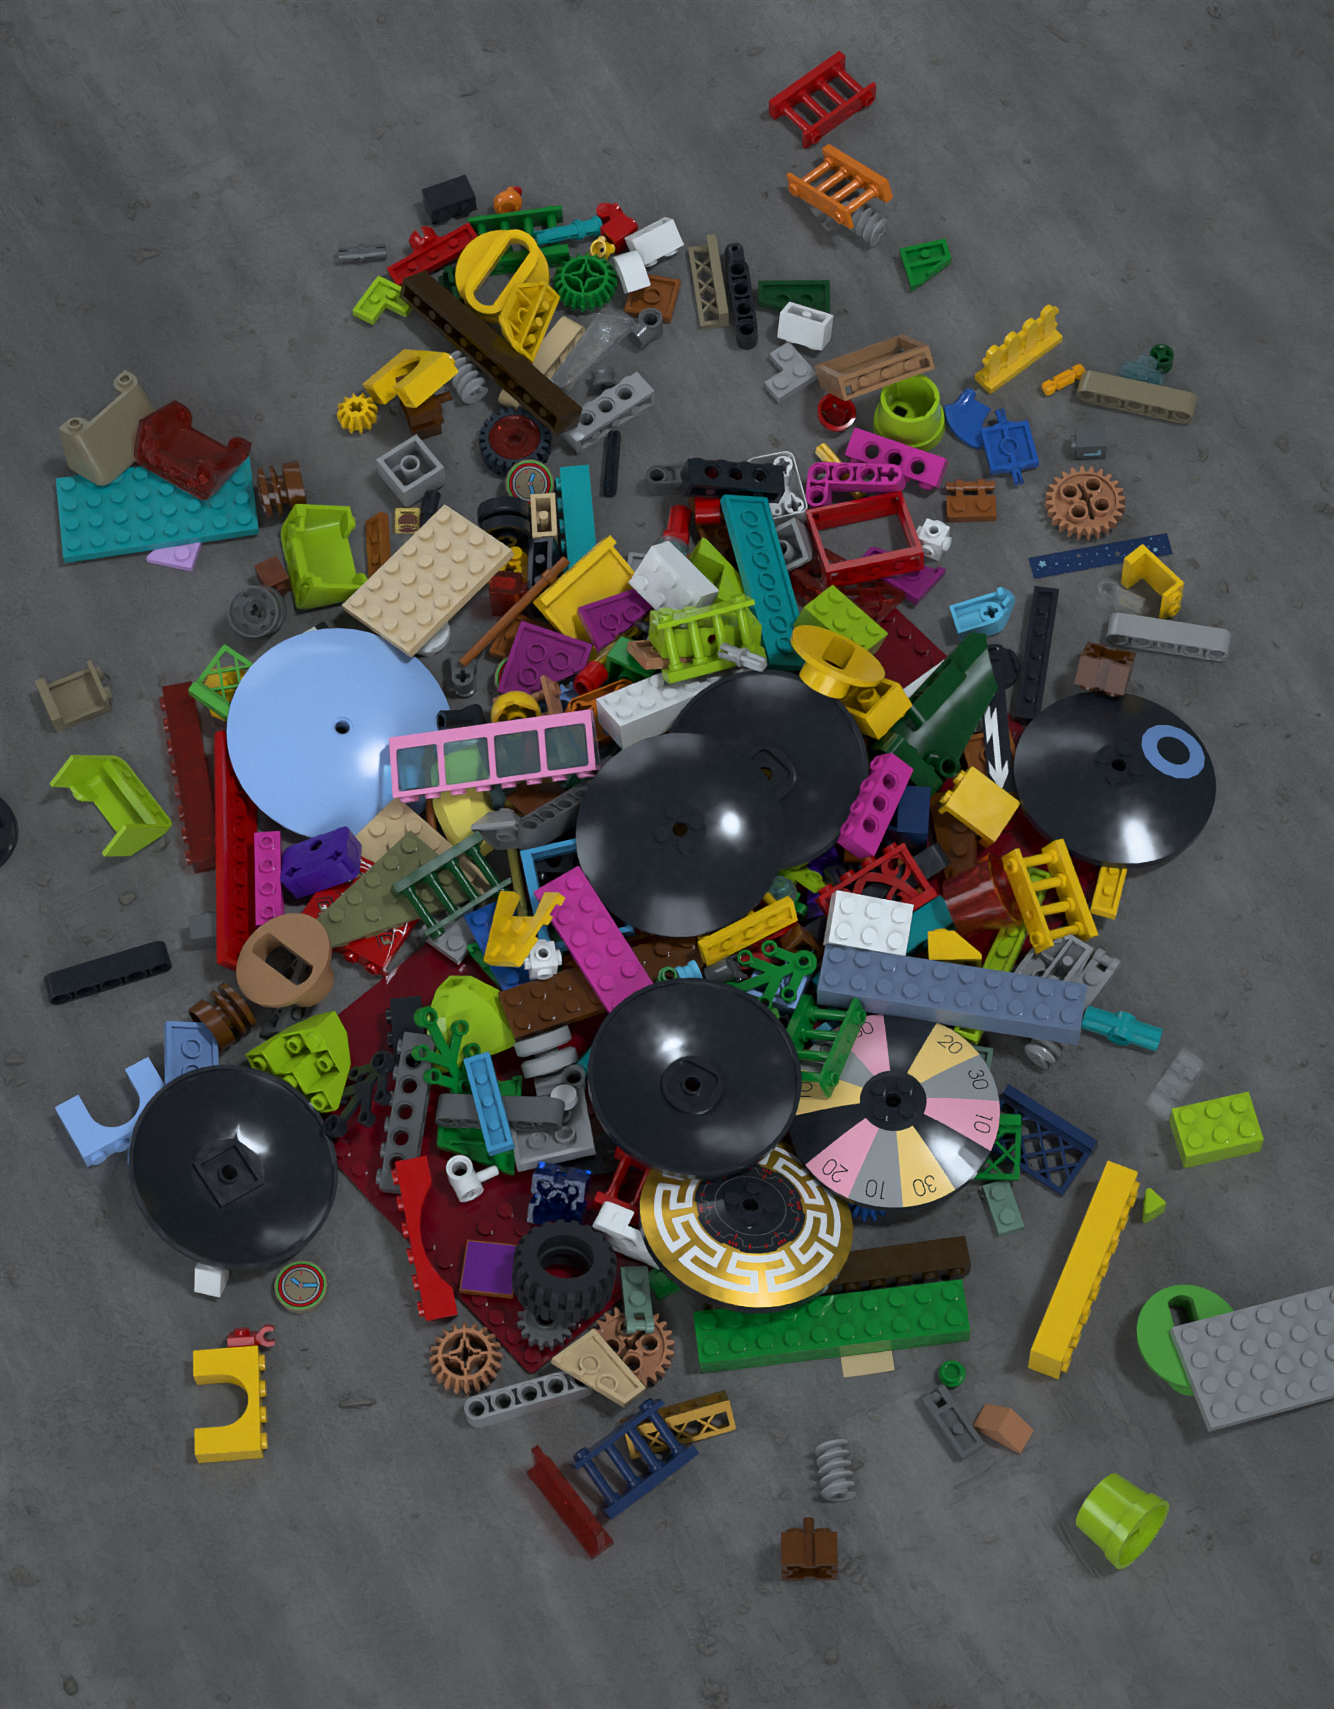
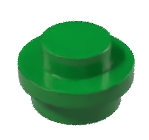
[938,1360,966,1388]

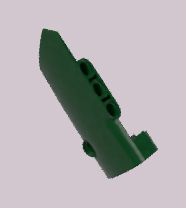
[868,632,998,798]

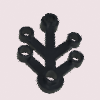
[323,1050,395,1138]

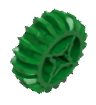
[553,251,618,313]

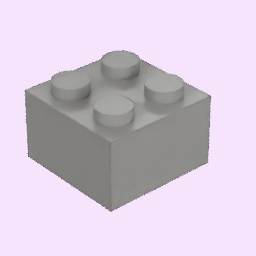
[376,434,446,508]

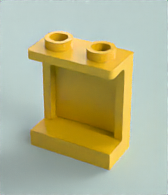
[938,766,1020,848]

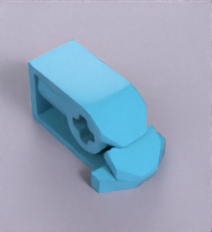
[949,587,1015,642]

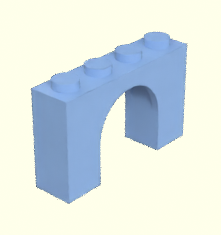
[55,1057,164,1167]

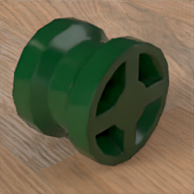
[1148,344,1174,375]

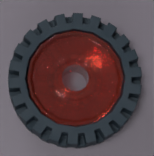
[479,406,551,478]

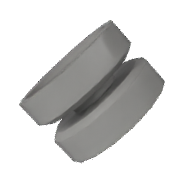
[513,1025,579,1079]

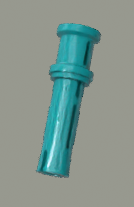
[531,215,602,246]

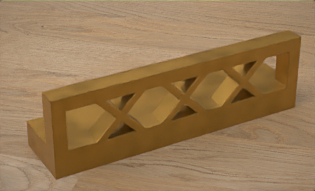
[620,1390,736,1460]

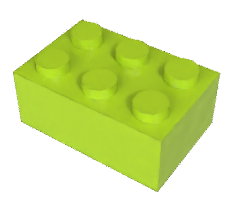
[793,585,888,655]
[1169,1091,1264,1169]

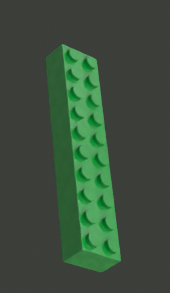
[693,1279,970,1374]

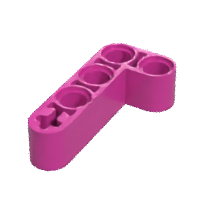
[805,462,906,509]

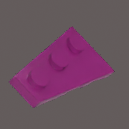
[861,546,946,605]
[577,589,654,653]

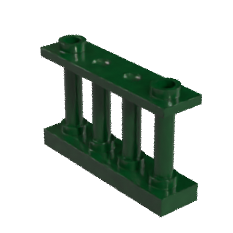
[390,831,513,942]

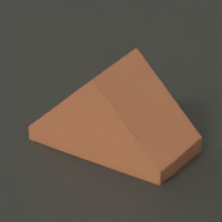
[973,1404,1034,1454]

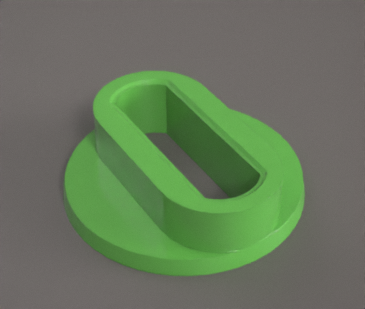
[1136,1285,1233,1396]

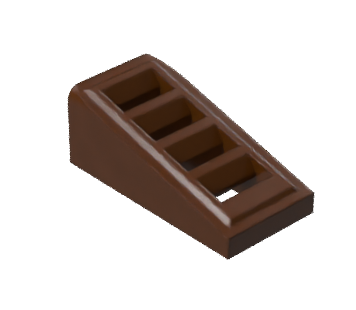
[780,923,825,975]

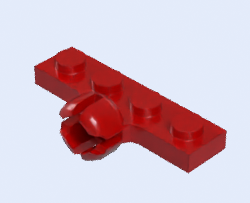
[386,222,478,287]

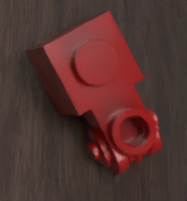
[596,202,638,255]

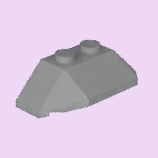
[1014,934,1093,982]

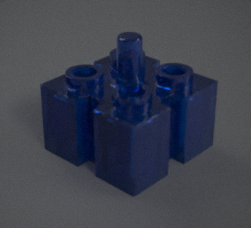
[527,1161,592,1225]

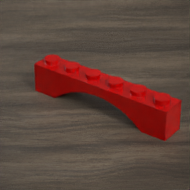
[391,1155,458,1322]

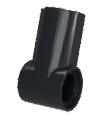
[436,704,487,731]

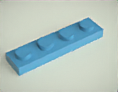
[464,1051,515,1156]

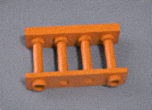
[786,144,893,229]

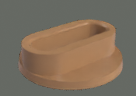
[236,913,334,1008]

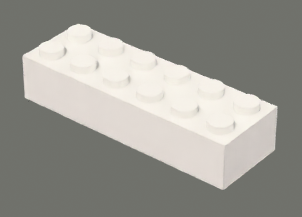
[596,656,752,750]

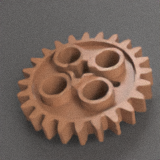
[1045,466,1126,540]
[590,1307,675,1390]

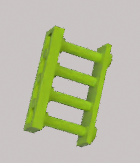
[651,593,766,684]

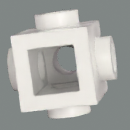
[916,518,952,561]
[523,939,562,980]

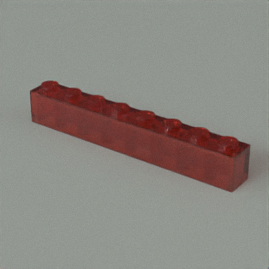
[159,681,216,874]

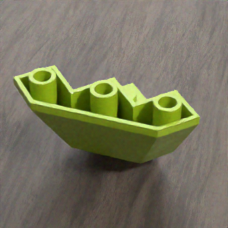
[427,976,515,1072]
[245,1011,351,1113]

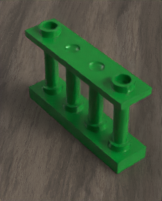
[468,205,569,276]
[786,994,866,1097]

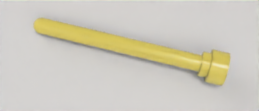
[507,848,528,916]

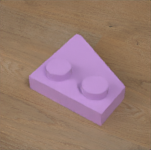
[146,543,202,572]

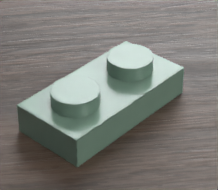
[982,1181,1025,1237]

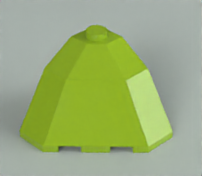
[689,537,748,607]

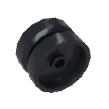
[477,496,532,550]

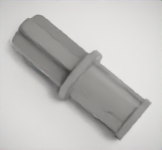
[718,643,767,672]

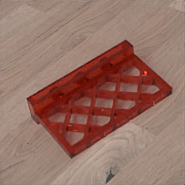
[790,548,906,624]
[526,1445,614,1560]

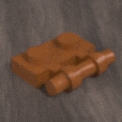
[945,478,997,522]

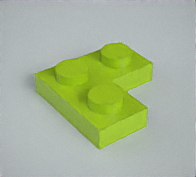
[352,276,412,325]

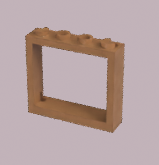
[814,334,935,401]

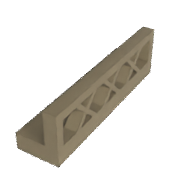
[688,234,729,330]

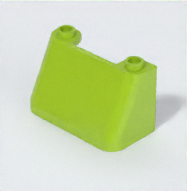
[281,504,368,609]

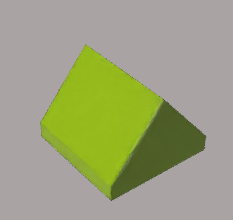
[1142,1188,1166,1223]

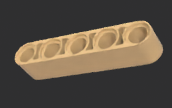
[498,316,586,411]

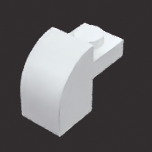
[613,250,651,294]

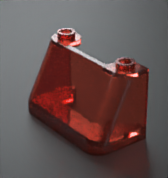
[134,400,252,500]

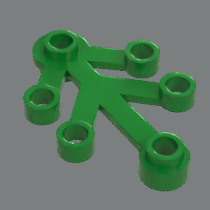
[726,940,817,1010]
[412,1006,481,1095]

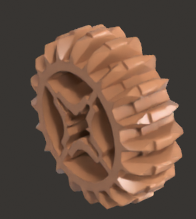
[429,1322,503,1395]

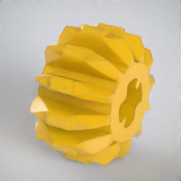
[337,393,378,434]

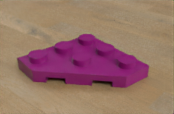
[497,621,593,695]

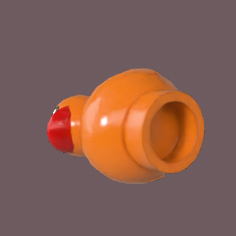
[493,186,523,214]

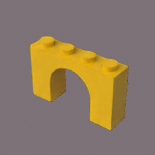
[362,349,459,408]
[193,1346,268,1463]

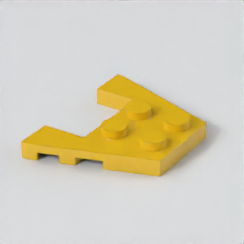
[483,891,566,967]

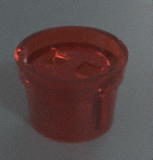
[943,853,1023,938]

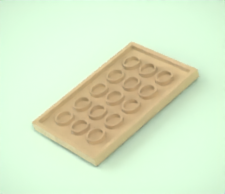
[342,504,514,657]

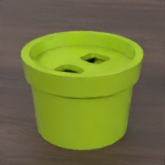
[873,374,945,455]
[1076,1473,1169,1570]

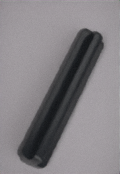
[603,430,621,496]

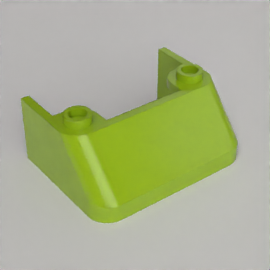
[50,755,172,857]

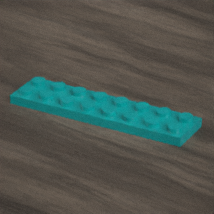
[720,494,805,671]

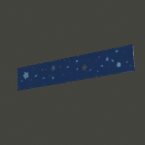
[1029,533,1172,579]

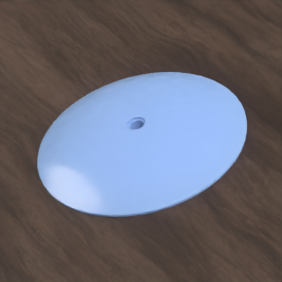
[227,628,450,838]

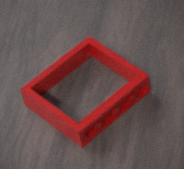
[806,490,924,589]

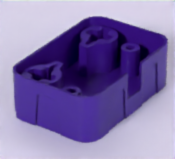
[280,826,362,899]

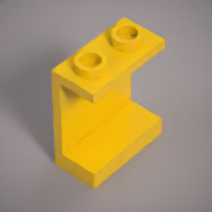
[1121,544,1184,619]

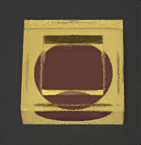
[395,508,421,533]

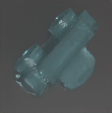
[1120,355,1167,386]

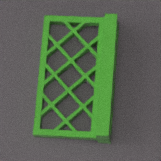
[188,644,253,721]

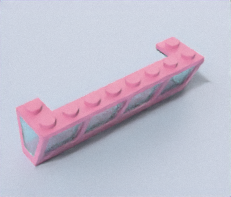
[389,709,601,803]

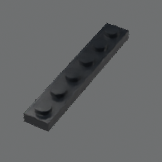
[1014,586,1059,723]

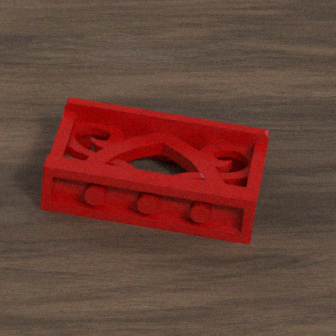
[814,842,937,919]

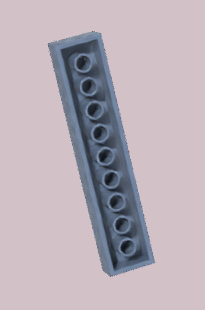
[817,944,1088,1045]

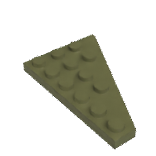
[316,830,482,949]

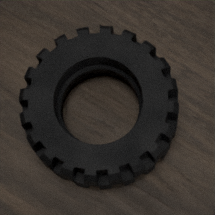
[511,1220,617,1324]

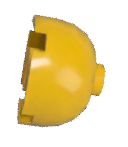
[491,691,541,741]

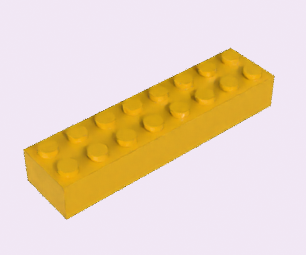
[1028,1161,1140,1380]

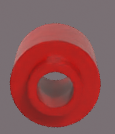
[573,661,608,696]

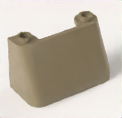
[58,370,165,485]

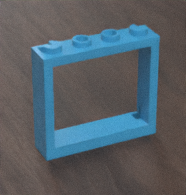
[520,838,636,952]

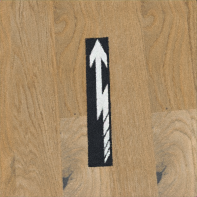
[982,661,1014,793]

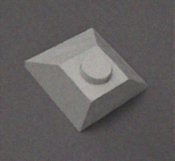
[775,517,814,572]
[471,808,521,850]

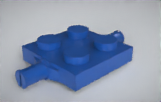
[980,409,1039,486]

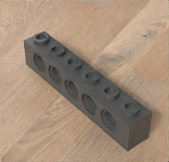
[376,1032,437,1194]

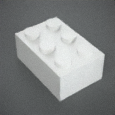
[629,541,719,611]
[823,890,914,956]

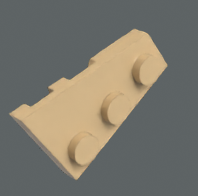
[551,1329,646,1407]

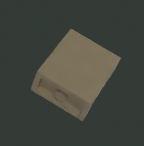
[35,660,113,733]

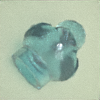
[768,876,797,902]

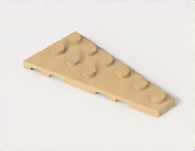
[355,798,498,909]

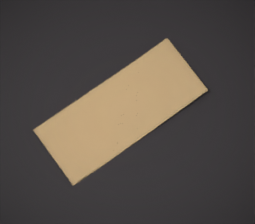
[841,1350,895,1377]

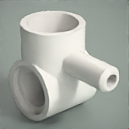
[446,1155,499,1202]

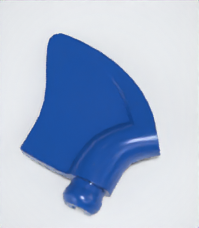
[943,388,991,450]

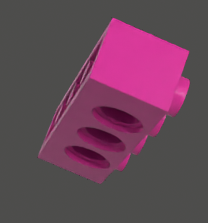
[845,427,949,491]
[837,753,914,859]
[254,831,285,929]

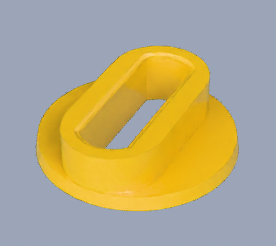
[455,230,550,324]
[790,625,885,698]

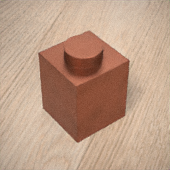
[254,556,292,597]

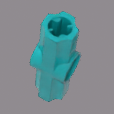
[1081,1005,1163,1052]

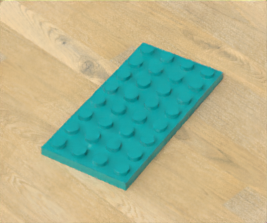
[56,450,259,563]

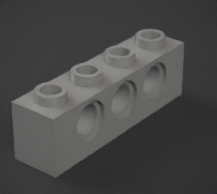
[561,372,655,455]

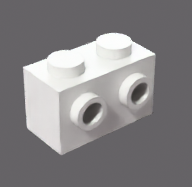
[624,217,684,267]
[777,302,834,351]

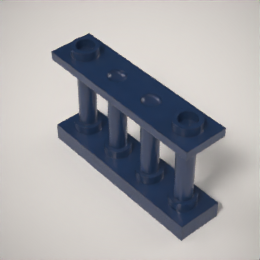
[569,1398,699,1519]

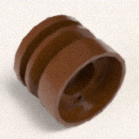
[256,460,307,519]
[187,982,257,1052]

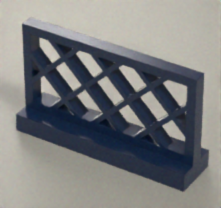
[992,1084,1098,1197]

